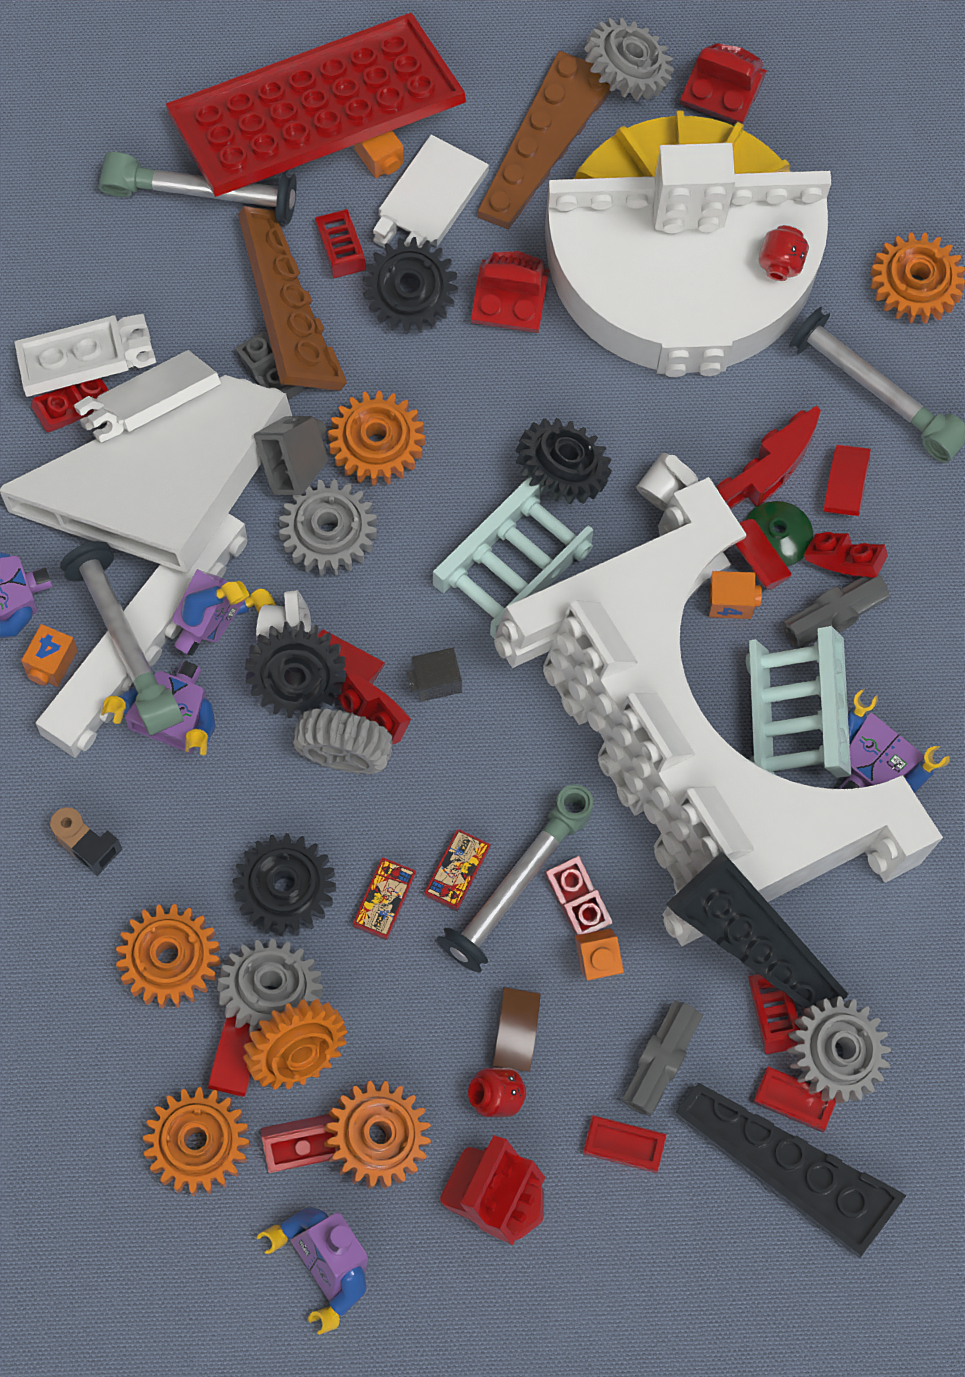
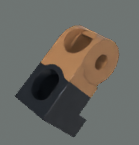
[50,807,123,876]

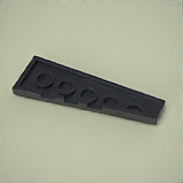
[666,852,849,1008]
[675,1083,906,1258]

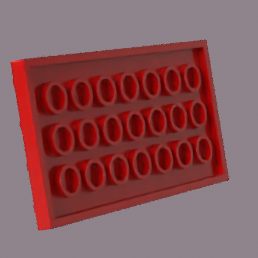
[166,12,466,197]

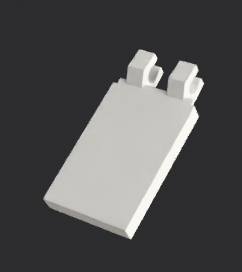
[373,135,489,248]
[14,314,156,397]
[74,350,221,442]

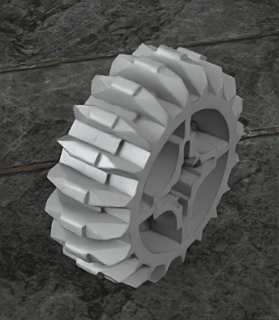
[293,708,392,775]

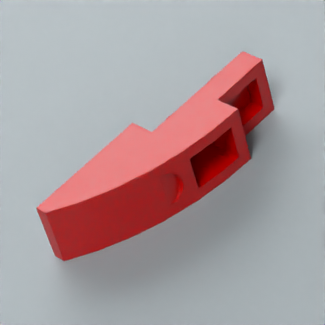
[716,405,821,509]

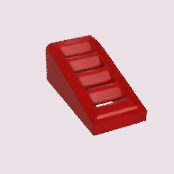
[315,209,366,279]
[748,974,801,1054]

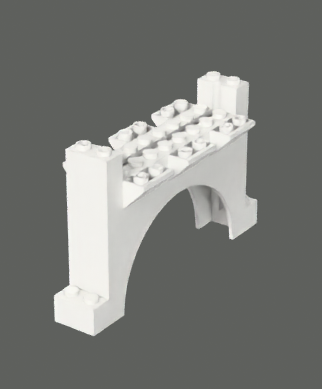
[494,477,943,946]

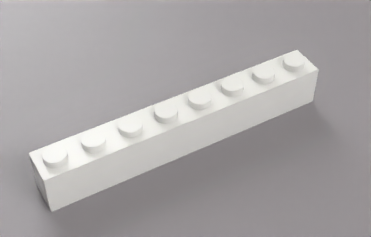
[36,513,248,758]

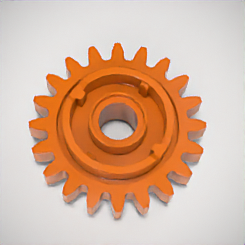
[870,232,965,324]
[328,390,425,486]
[116,904,221,1009]
[243,999,348,1090]
[324,1081,431,1189]
[143,1087,250,1196]

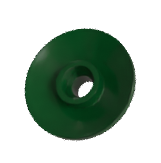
[746,501,813,567]

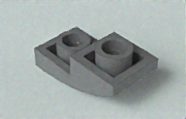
[235,331,304,400]

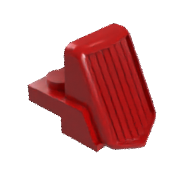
[680,43,767,125]
[471,251,550,333]
[440,1135,546,1245]

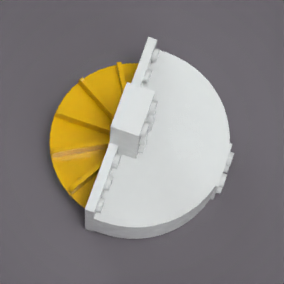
[545,110,831,377]

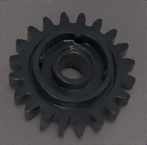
[362,237,458,334]
[515,418,612,504]
[245,621,346,718]
[232,833,336,937]

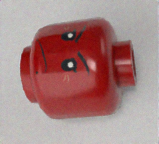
[758,225,809,281]
[468,1068,527,1118]

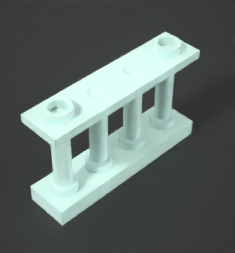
[433,476,593,638]
[746,626,851,778]

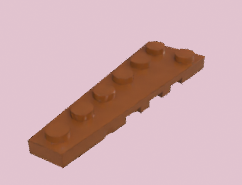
[478,50,612,230]
[238,206,347,391]

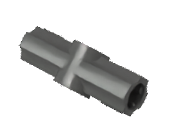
[782,575,890,649]
[622,1000,703,1117]

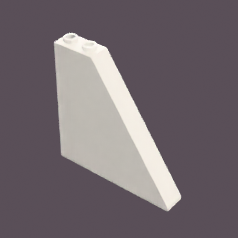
[0,375,292,573]

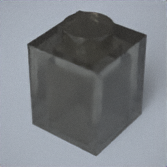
[406,647,462,702]

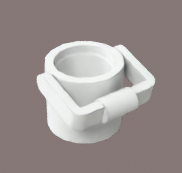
[636,453,699,512]
[256,590,311,640]

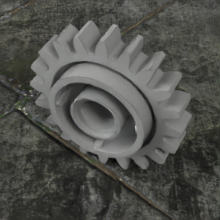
[584,18,674,101]
[279,479,377,576]
[217,939,323,1034]
[787,997,891,1104]

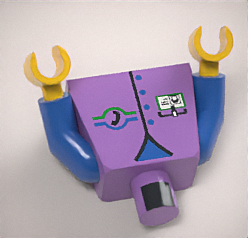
[0,552,53,638]
[172,569,276,656]
[101,661,216,755]
[838,688,950,793]
[257,1207,368,1335]

